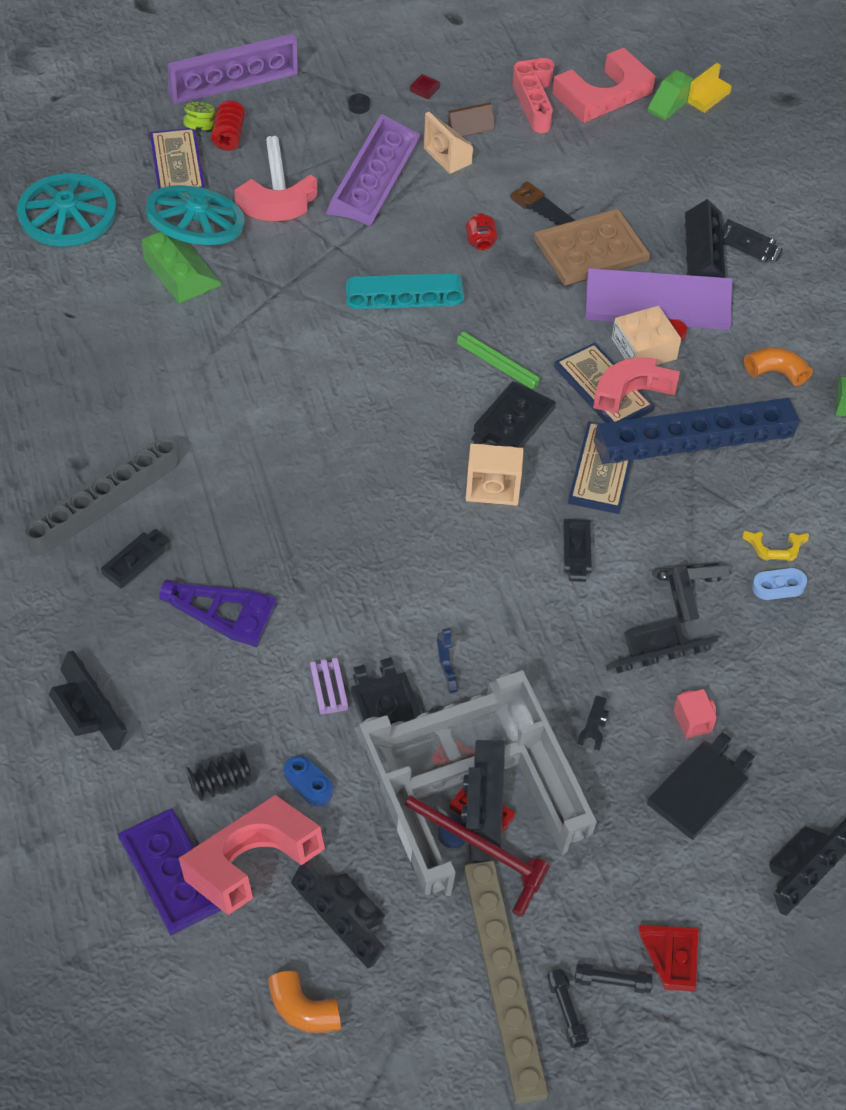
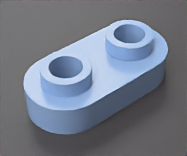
[752,568,807,600]

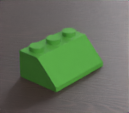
[141,231,221,303]

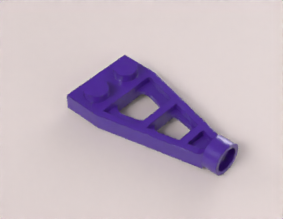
[159,579,277,647]

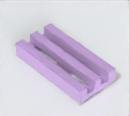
[310,658,348,715]

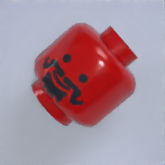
[465,213,498,250]

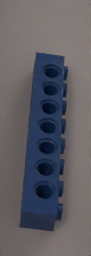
[593,398,800,464]

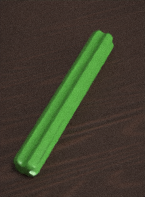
[457,332,540,389]

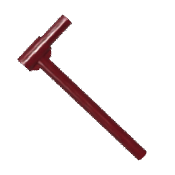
[404,795,550,917]

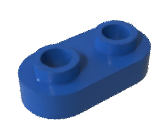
[284,756,333,806]

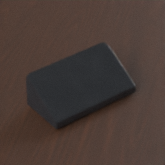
[667,566,699,623]

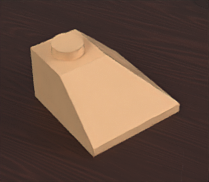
[424,112,473,174]

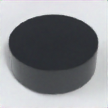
[348,93,370,114]

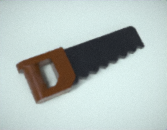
[510,181,576,225]

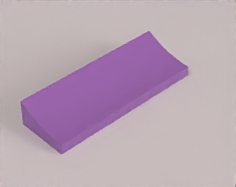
[167,33,298,104]
[326,114,421,227]
[585,268,732,330]

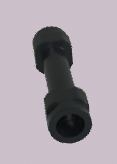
[575,963,652,994]
[546,969,589,1048]

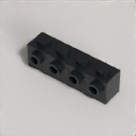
[684,199,726,278]

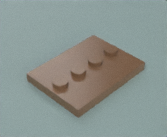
[534,209,650,286]

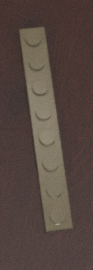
[464,861,548,1104]

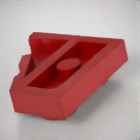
[638,925,699,992]

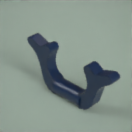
[437,628,457,693]

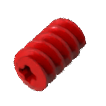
[211,101,245,151]

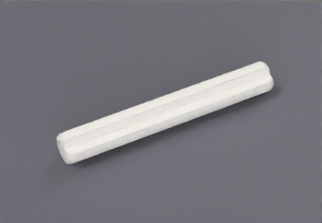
[266,135,286,190]

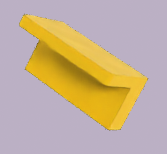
[687,63,732,113]

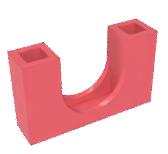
[552,48,655,123]
[179,795,325,915]

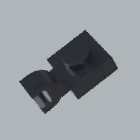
[577,695,610,751]

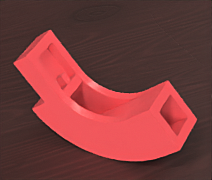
[234,174,317,221]
[593,357,680,414]

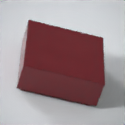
[410,74,440,99]

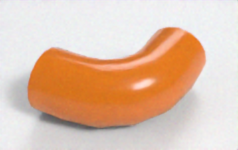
[744,347,813,386]
[268,971,341,1033]

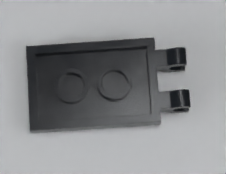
[471,381,556,448]
[351,657,433,764]
[647,732,755,840]

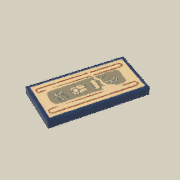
[554,342,654,423]
[568,421,632,514]

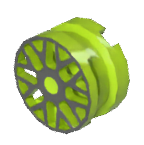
[183,102,216,130]

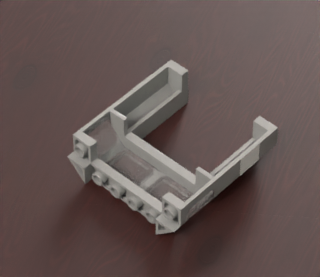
[354,670,597,896]

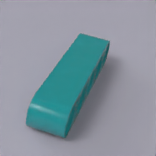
[345,273,464,309]

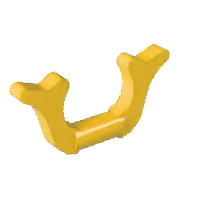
[742,531,809,562]

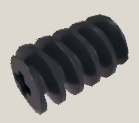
[186,749,251,802]

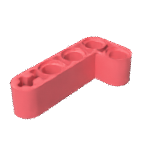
[512,58,554,133]

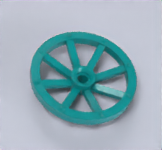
[17,173,117,247]
[145,185,245,245]

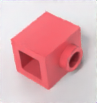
[673,689,717,739]

